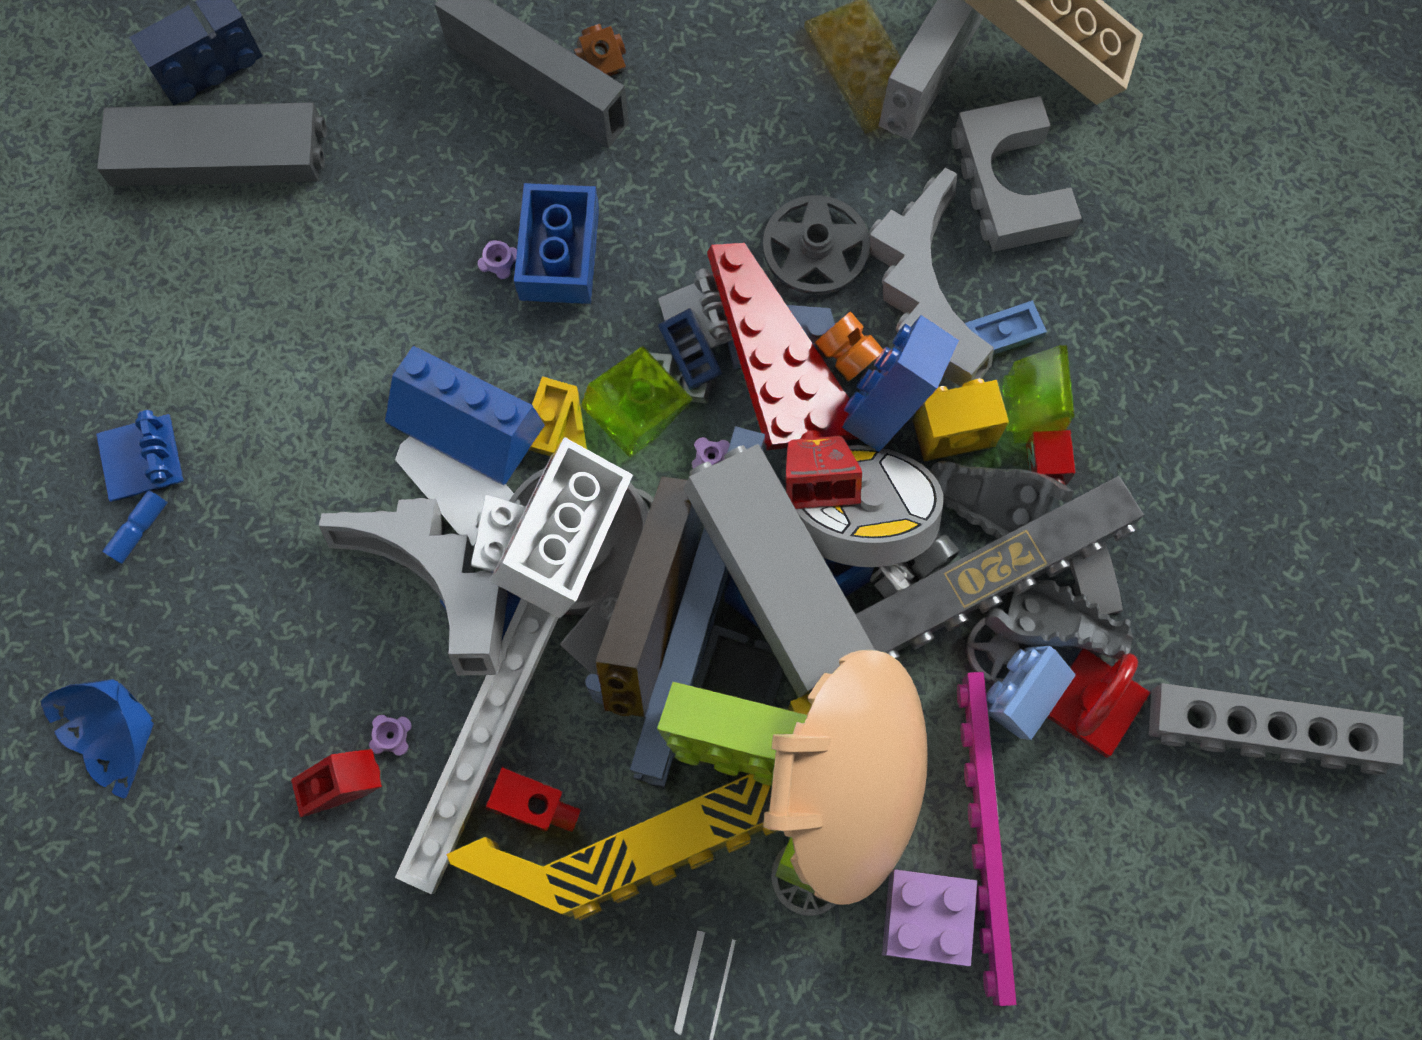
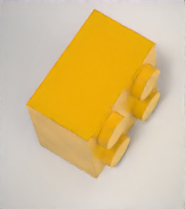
[913,379,1009,461]

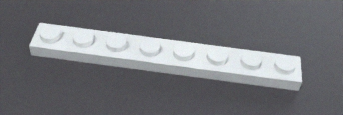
[395,598,559,894]

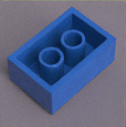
[514,183,599,304]
[842,315,959,452]

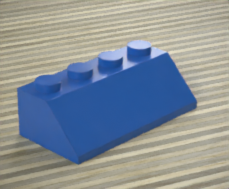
[385,346,545,485]

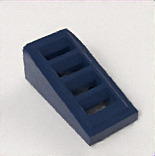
[658,308,723,391]

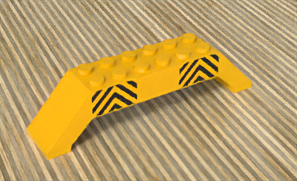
[446,693,812,921]

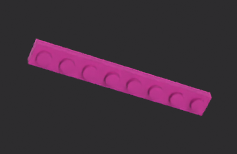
[957,672,1017,1006]

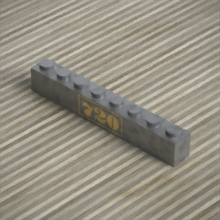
[855,476,1144,659]

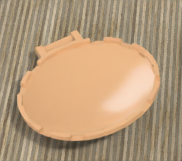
[763,650,928,905]

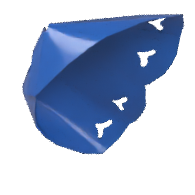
[40,679,154,799]

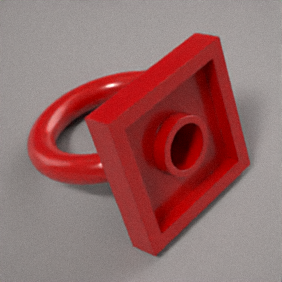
[1047,649,1151,758]

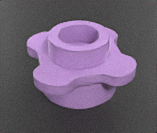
[478,240,517,279]
[692,437,730,469]
[369,715,412,756]

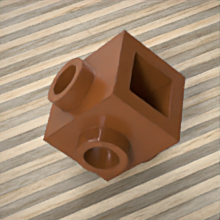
[573,24,626,76]

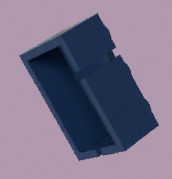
[129,0,263,106]

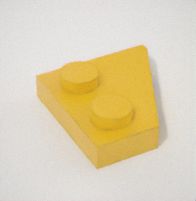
[529,376,587,457]

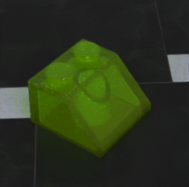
[1003,345,1075,443]
[581,346,692,458]

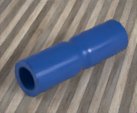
[102,490,168,564]

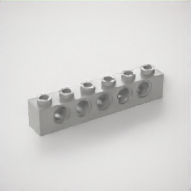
[1149,683,1403,775]

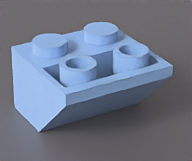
[986,646,1075,740]

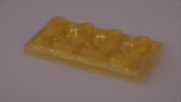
[804,0,901,134]

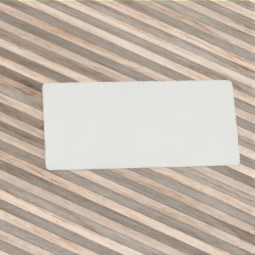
[395,436,520,546]

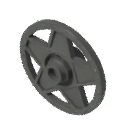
[763,195,870,295]

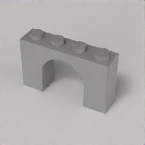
[951,96,1082,252]

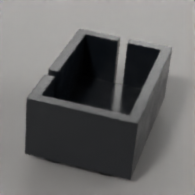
[693,625,784,706]

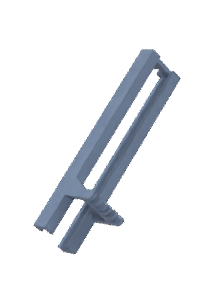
[585,426,765,788]

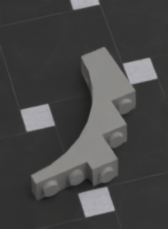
[869,167,994,387]
[319,498,508,676]

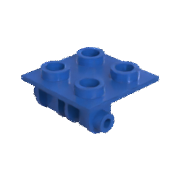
[96,410,184,502]

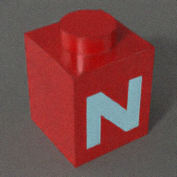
[1026,430,1076,485]

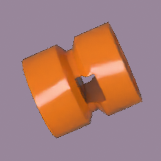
[814,311,883,381]

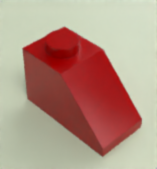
[291,749,382,817]

